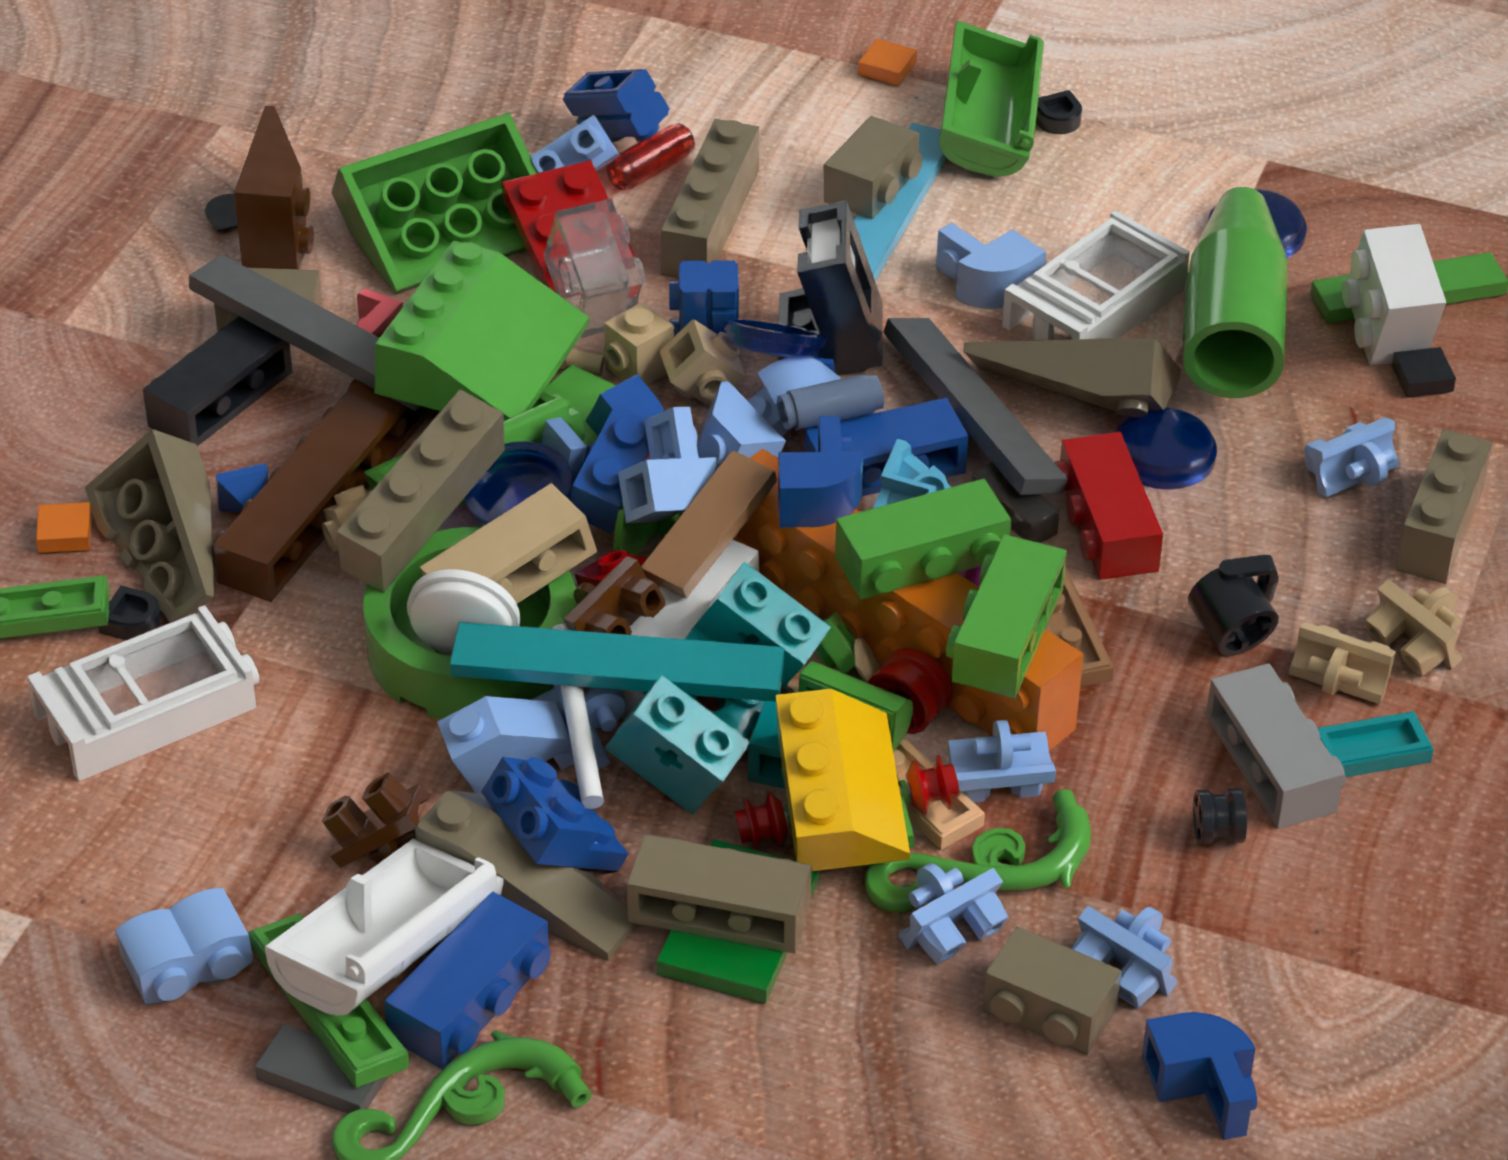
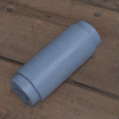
[777,374,884,430]

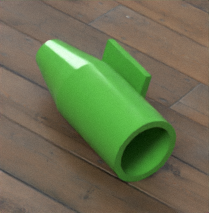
[1182,187,1288,398]

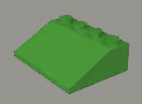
[331,113,538,294]
[374,241,589,421]

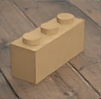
[420,483,597,604]

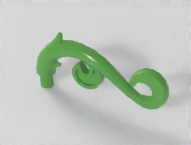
[865,789,1092,913]
[332,1030,592,1160]

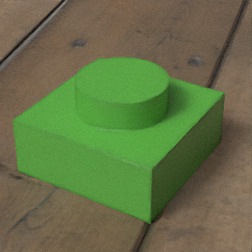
[815,612,856,673]

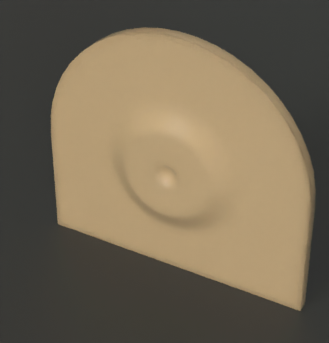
[854,637,879,682]

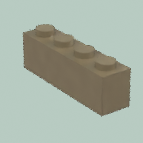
[661,119,759,278]
[337,390,505,593]

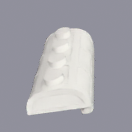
[265,838,503,1016]

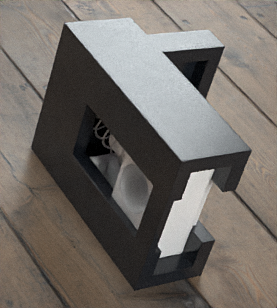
[777,200,883,375]

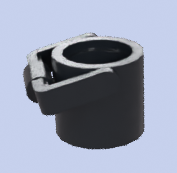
[1188,555,1279,656]

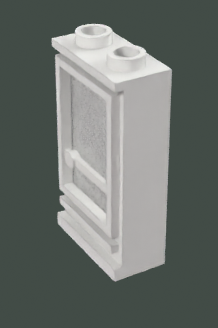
[1002,210,1190,341]
[27,605,259,782]

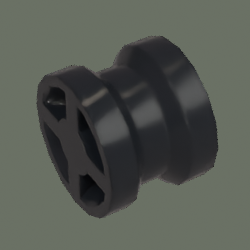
[1193,788,1247,845]

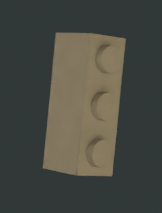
[1396,429,1493,584]
[627,834,812,954]

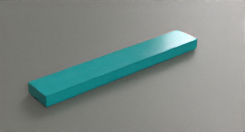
[450,622,785,702]

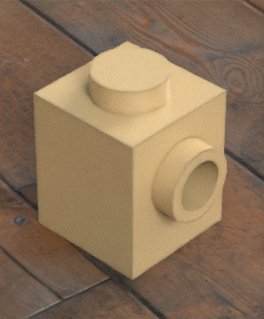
[604,302,674,386]

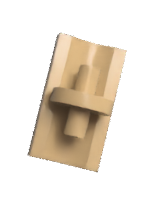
[1365,579,1463,676]
[1288,621,1396,704]

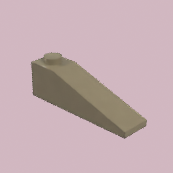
[963,337,1181,417]
[85,429,214,623]
[415,790,638,961]

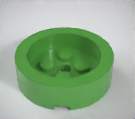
[363,527,577,719]

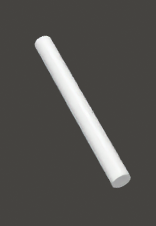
[552,624,604,809]

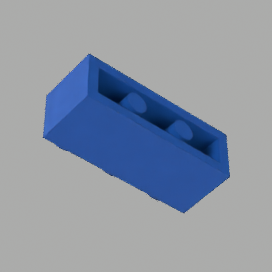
[804,398,968,496]
[384,891,551,1070]

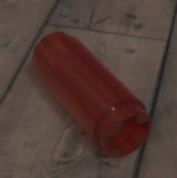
[606,123,695,190]

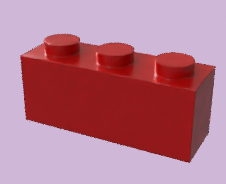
[1054,432,1163,580]

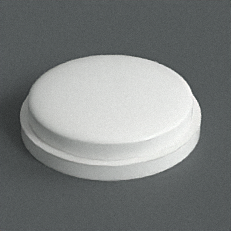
[407,569,520,656]

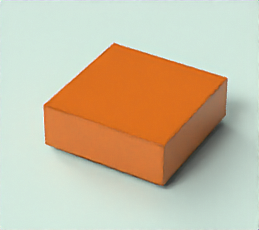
[858,38,917,87]
[36,502,92,553]

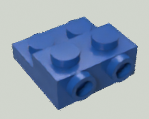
[481,757,629,871]

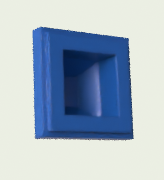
[216,463,268,513]

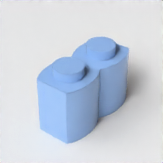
[115,888,253,1004]

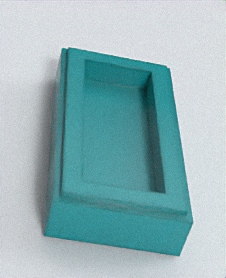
[1317,711,1434,778]

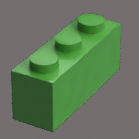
[835,479,1011,600]
[946,534,1067,698]

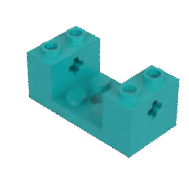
[605,562,831,815]

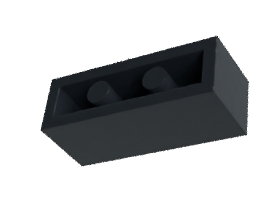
[143,316,293,446]

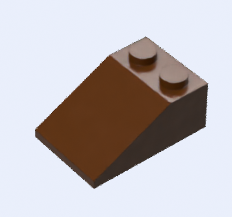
[234,106,314,269]

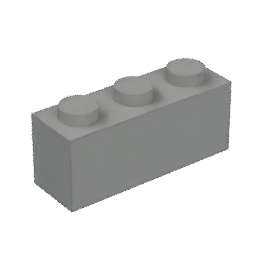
[1206,663,1345,829]

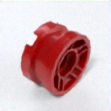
[867,648,952,734]

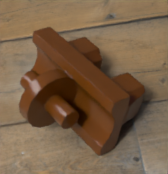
[563,556,665,635]
[322,772,430,868]

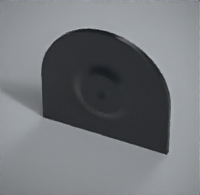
[205,194,238,232]

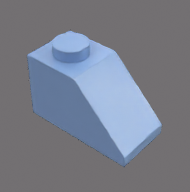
[697,381,786,470]
[437,696,571,794]

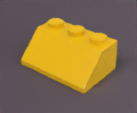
[775,689,910,871]

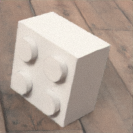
[1342,224,1446,366]

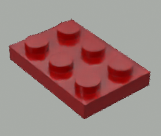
[501,160,642,300]

